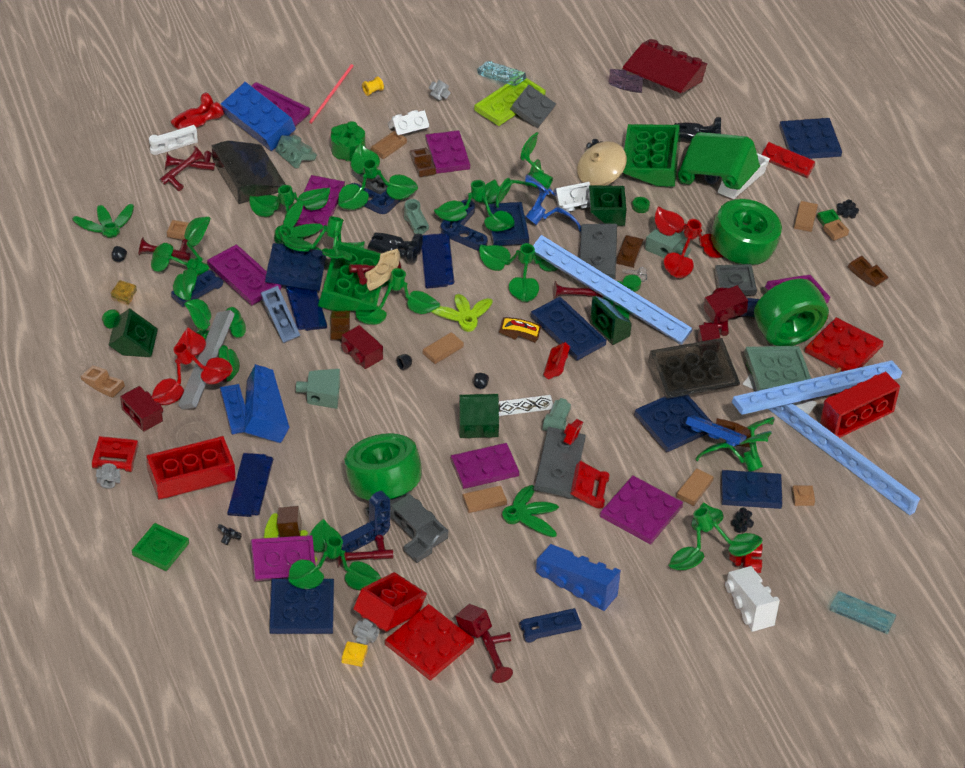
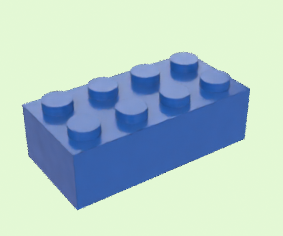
[221,82,296,152]

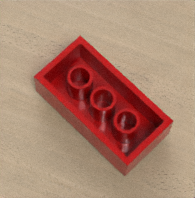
[820,371,900,438]
[146,436,236,500]

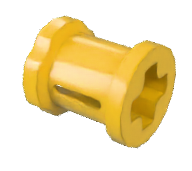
[362,76,384,96]

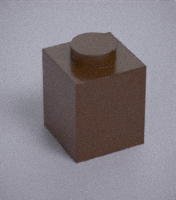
[277,506,302,537]

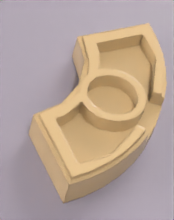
[365,248,400,291]

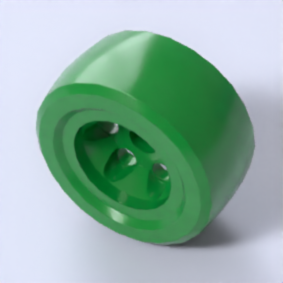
[711,199,782,265]
[754,279,829,346]
[344,433,422,500]

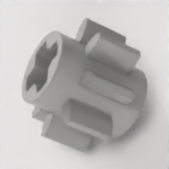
[429,80,451,101]
[96,463,121,488]
[353,618,379,645]

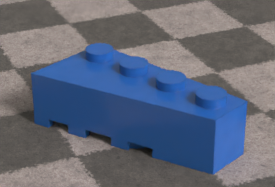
[244,364,290,443]
[536,544,621,611]

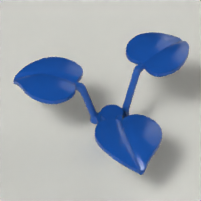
[525,174,581,232]

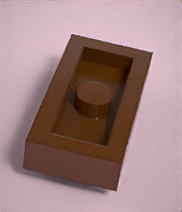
[616,235,643,268]

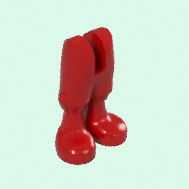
[171,92,224,130]

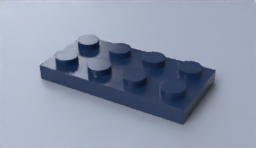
[531,297,607,360]

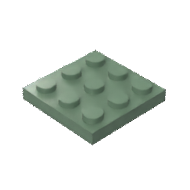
[744,346,811,391]

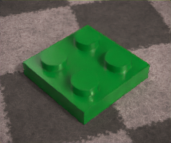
[132,523,189,571]

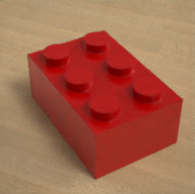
[354,572,427,631]

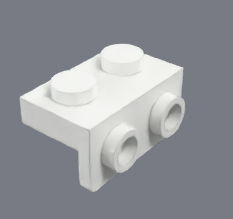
[388,110,429,135]
[554,182,590,212]

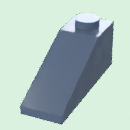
[261,286,300,343]

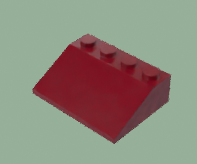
[622,39,707,93]

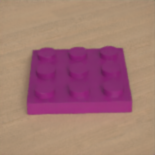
[600,475,683,545]

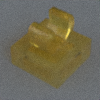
[111,280,137,305]

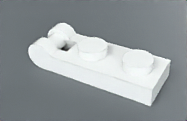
[149,125,198,155]

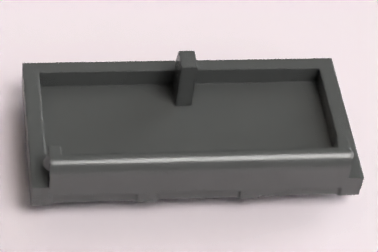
[580,224,617,279]
[534,427,586,499]

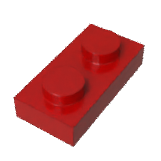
[543,342,570,380]

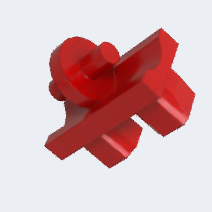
[729,544,763,573]

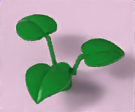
[496,132,553,208]
[338,144,418,210]
[434,179,515,231]
[250,185,330,245]
[281,216,365,261]
[151,217,211,301]
[479,243,566,302]
[355,268,440,325]
[184,299,246,382]
[696,417,775,472]
[668,502,763,570]
[288,519,381,590]

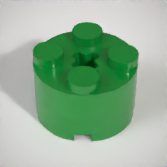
[331,121,366,162]

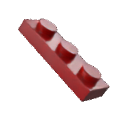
[761,142,815,178]

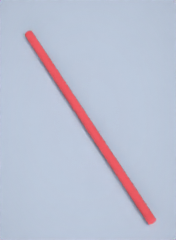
[309,64,354,124]

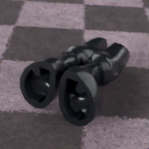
[674,117,721,142]
[368,232,423,264]

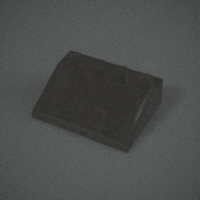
[211,140,286,204]
[648,338,740,399]

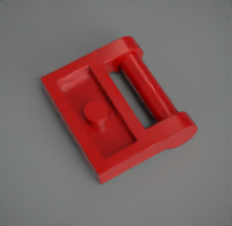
[92,436,139,472]
[570,460,610,509]

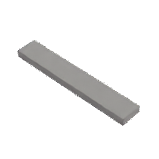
[178,310,234,410]

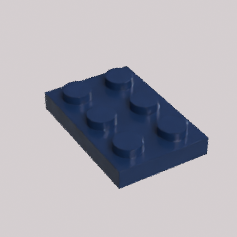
[486,202,529,246]
[721,470,782,509]

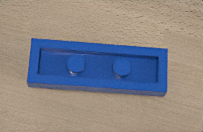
[220,384,245,434]
[686,415,747,446]

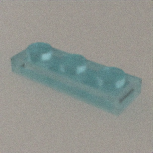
[477,61,526,86]
[830,591,897,634]

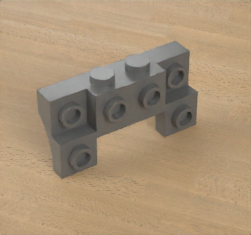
[366,492,448,563]

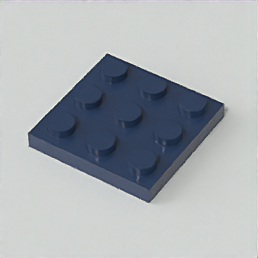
[779,118,842,159]
[265,243,326,291]
[634,389,712,452]
[270,579,334,634]

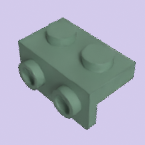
[275,135,317,168]

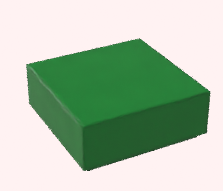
[817,209,841,227]

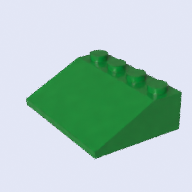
[622,124,680,187]
[318,241,382,311]

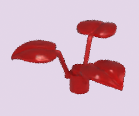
[655,207,723,278]
[152,327,233,405]

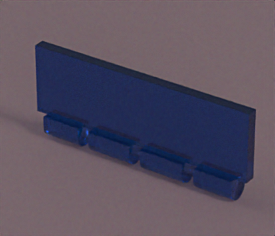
[422,233,455,289]
[284,285,327,331]
[227,453,274,517]

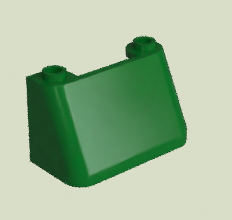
[678,132,760,190]

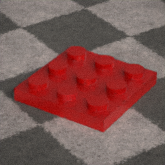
[805,317,884,372]
[385,604,474,681]

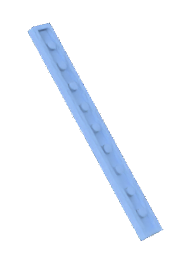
[533,235,692,345]
[732,360,902,415]
[769,403,920,515]

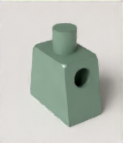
[645,228,691,258]
[296,369,340,409]

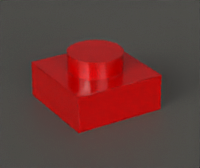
[564,419,584,445]

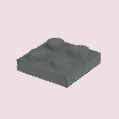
[510,84,556,128]
[715,264,757,295]

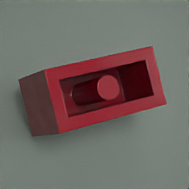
[704,285,748,324]
[341,325,383,369]
[120,386,163,432]

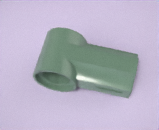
[404,199,429,234]
[543,398,571,431]

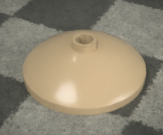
[577,141,627,186]

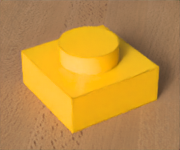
[342,641,368,667]

